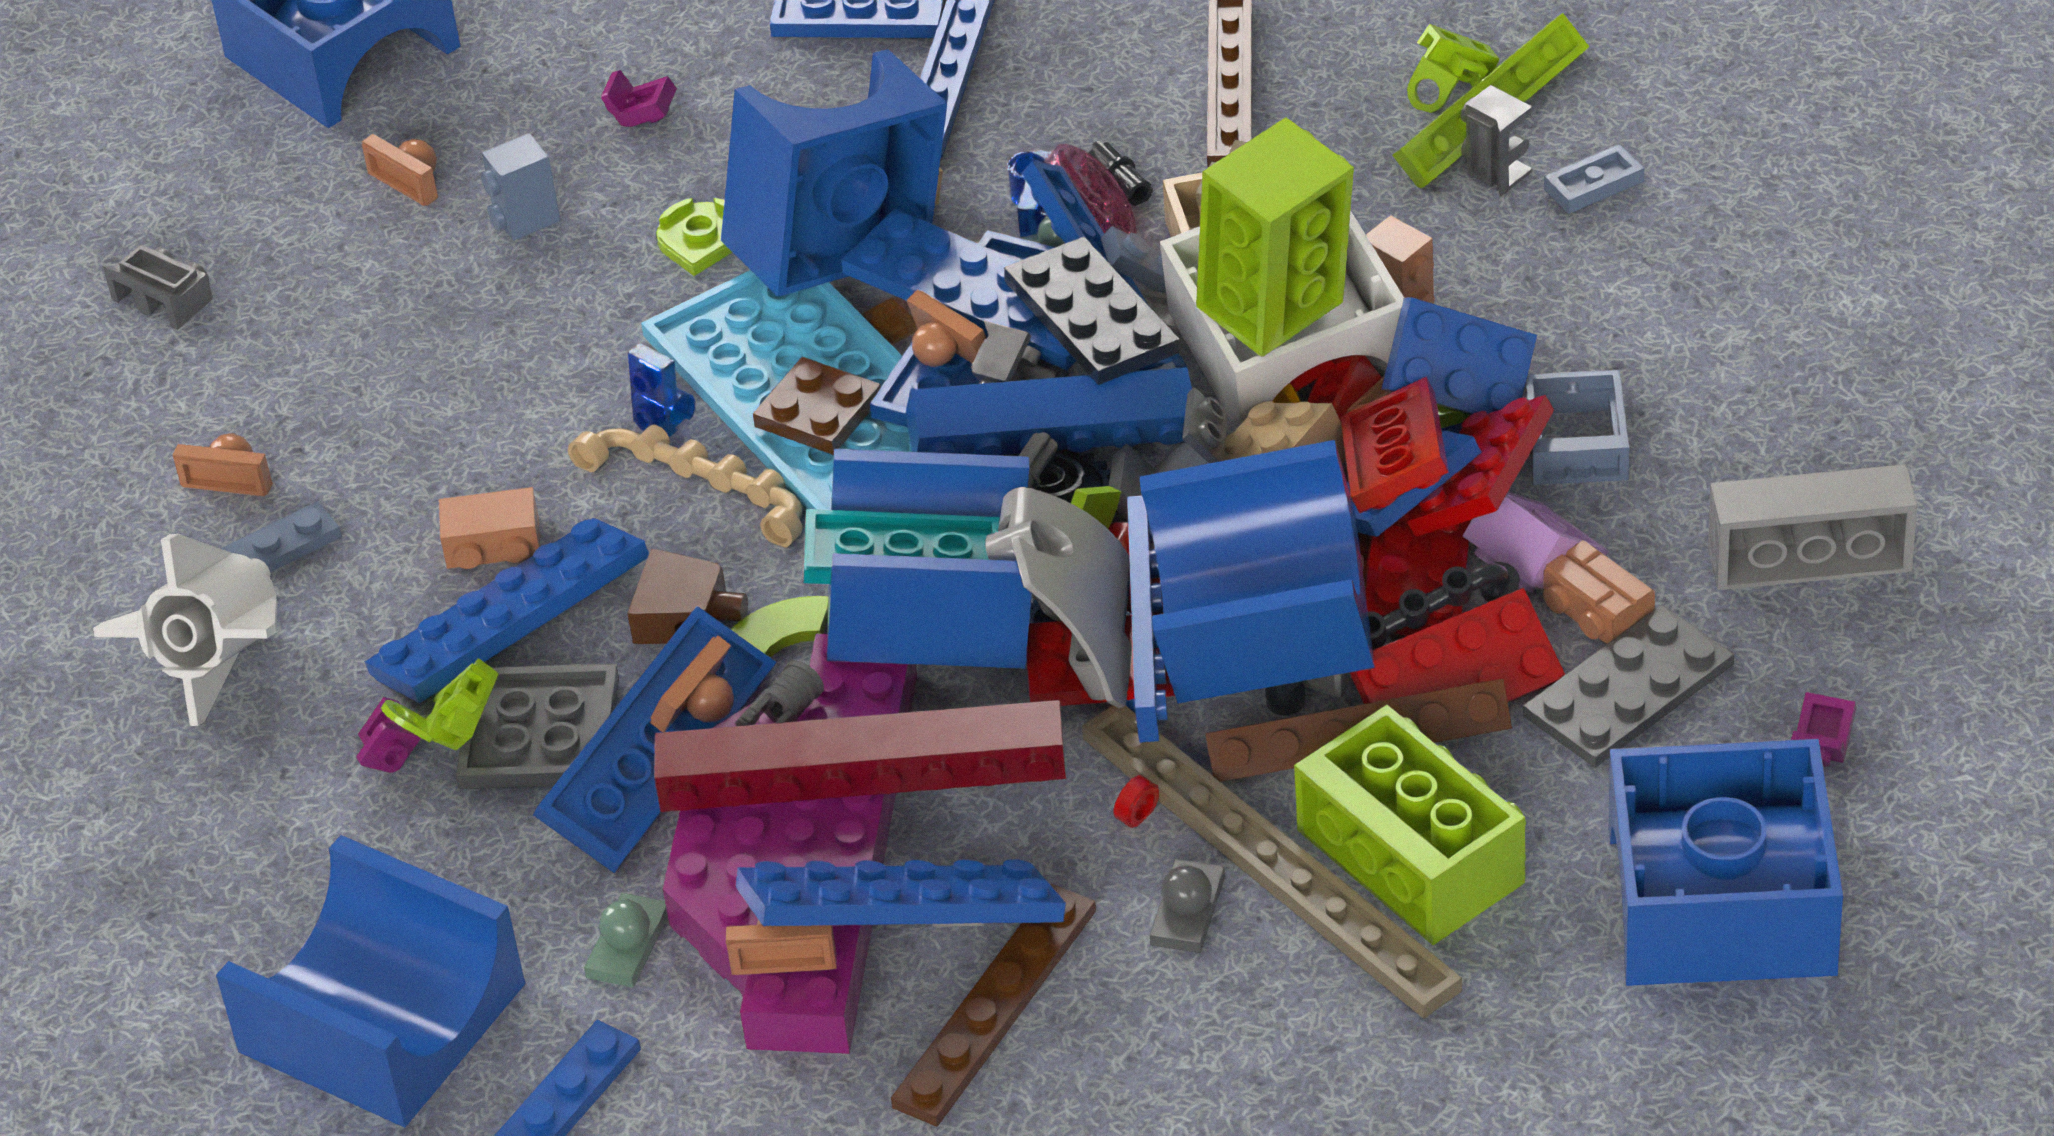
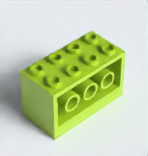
[1196,117,1354,357]
[1294,705,1526,945]

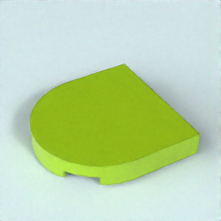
[656,198,732,276]

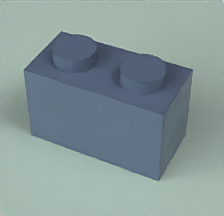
[481,133,561,241]

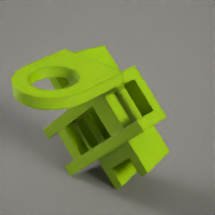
[1407,24,1500,113]
[381,658,499,751]

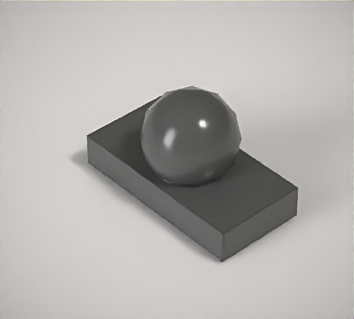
[1150,859,1225,953]

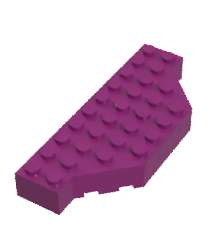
[663,633,917,1054]

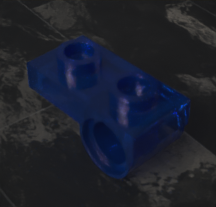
[1007,150,1055,237]
[628,343,696,437]

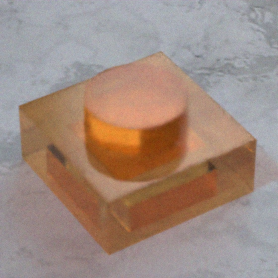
[861,297,917,345]

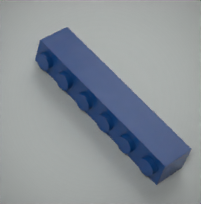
[905,367,1192,455]

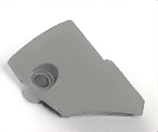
[986,487,1132,708]

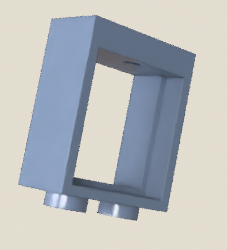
[1525,370,1629,485]

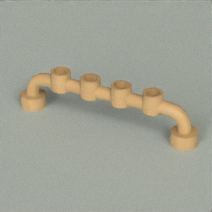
[568,425,802,548]

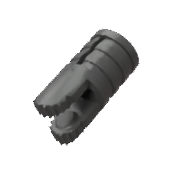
[735,660,824,726]

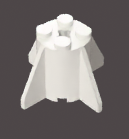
[93,534,277,726]

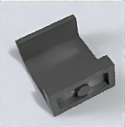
[1109,387,1228,521]

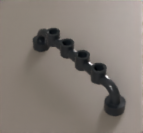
[1265,562,1520,716]

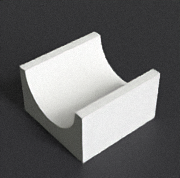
[1160,211,1404,429]

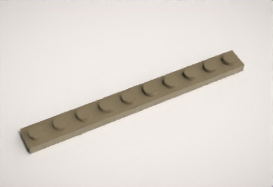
[1082,705,1462,1019]

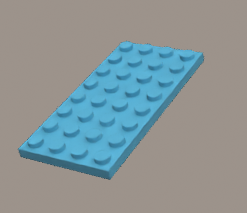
[641,270,912,510]

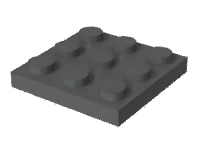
[456,664,619,789]

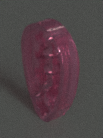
[1043,144,1137,234]

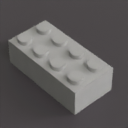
[1708,464,1917,590]

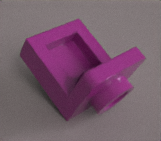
[601,70,677,127]
[1791,692,1857,767]
[356,697,421,773]

